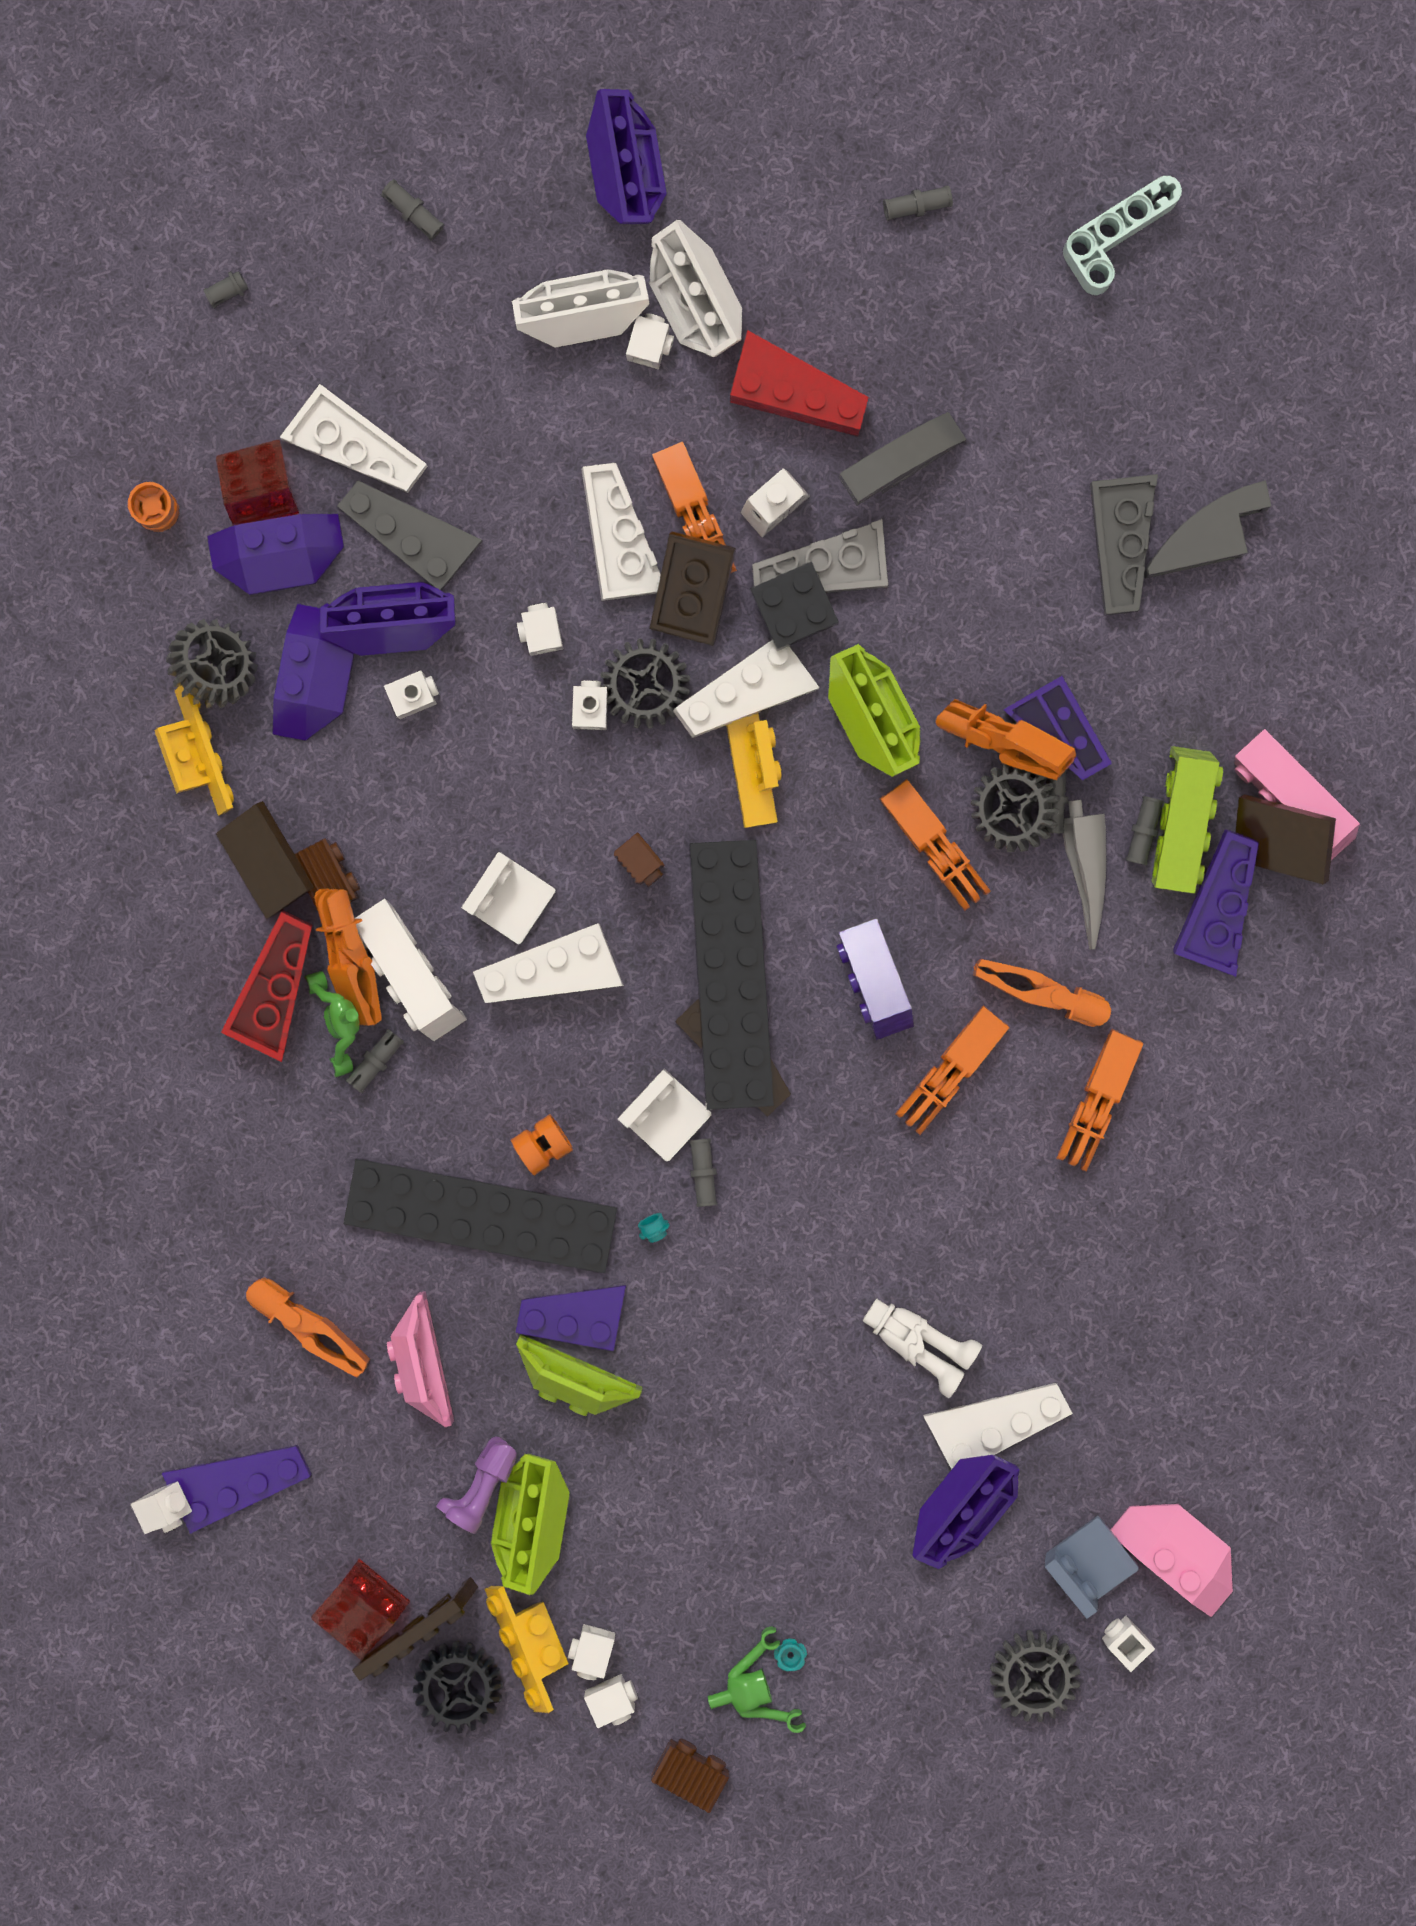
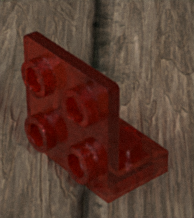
[216,440,299,526]
[311,1559,410,1659]

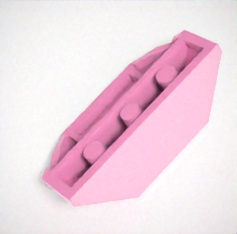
[387,1291,454,1427]
[1111,1504,1233,1617]

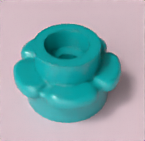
[638,1213,670,1243]
[774,1638,807,1671]

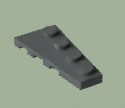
[1090,474,1158,616]
[337,481,483,591]

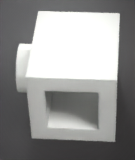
[626,314,674,369]
[517,603,563,656]
[384,671,439,719]
[572,681,608,730]
[131,1481,192,1534]
[1102,1616,1155,1672]
[568,1624,615,1680]
[584,1674,638,1728]

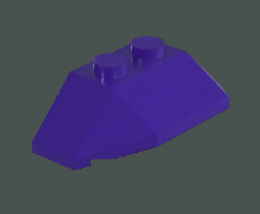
[586,89,667,224]
[207,514,344,595]
[320,582,456,656]
[273,604,355,741]
[912,1455,1019,1569]

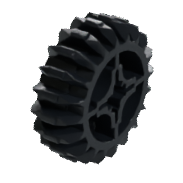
[412,1641,503,1734]

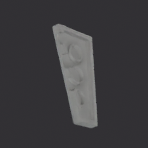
[752,519,888,593]

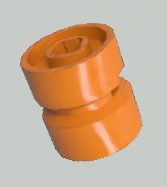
[128,482,179,532]
[511,1114,573,1176]

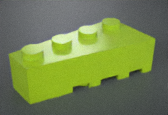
[1152,746,1223,893]

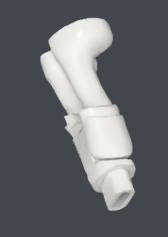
[863,1299,982,1398]

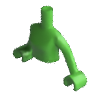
[304,971,360,1077]
[707,1627,806,1733]

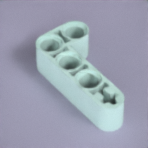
[1063,176,1182,295]

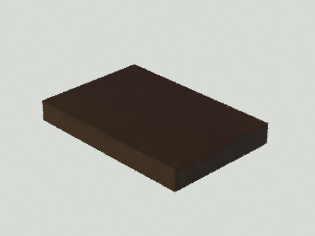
[649,531,736,646]
[1235,794,1336,884]
[216,801,315,919]

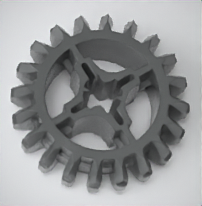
[166,618,258,709]
[600,638,690,729]
[970,764,1061,852]
[990,1630,1080,1722]

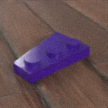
[516,1285,626,1351]

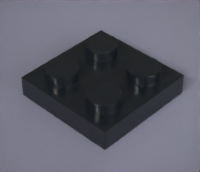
[750,561,839,651]

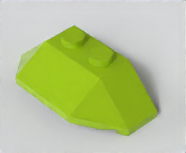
[828,644,920,777]
[516,1334,642,1416]
[491,1454,570,1595]

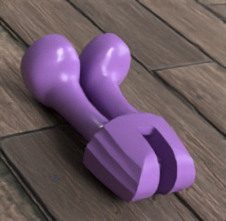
[436,1437,517,1534]

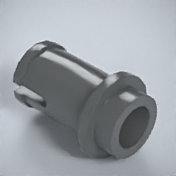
[203,271,249,309]

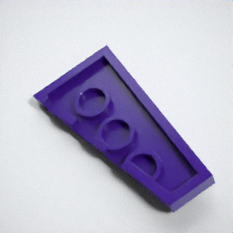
[1173,829,1259,977]
[162,1445,312,1533]

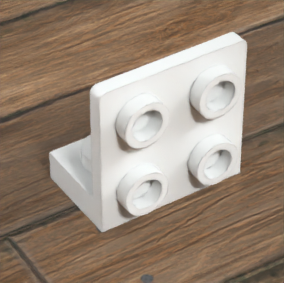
[461,852,556,944]
[618,1069,711,1161]

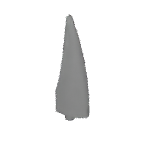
[1063,800,1106,949]

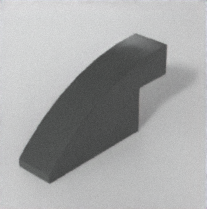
[839,412,966,506]
[1144,480,1271,579]

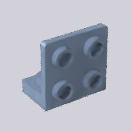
[1045,1516,1139,1619]

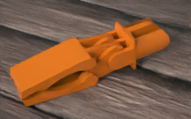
[652,441,737,573]
[935,699,1076,780]
[880,779,991,911]
[314,888,382,1026]
[973,959,1111,1027]
[895,1005,1009,1135]
[1056,1029,1143,1172]
[246,1277,370,1378]

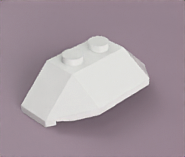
[649,220,742,357]
[512,270,649,348]

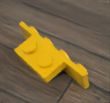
[155,686,234,816]
[726,713,781,828]
[484,1586,569,1713]

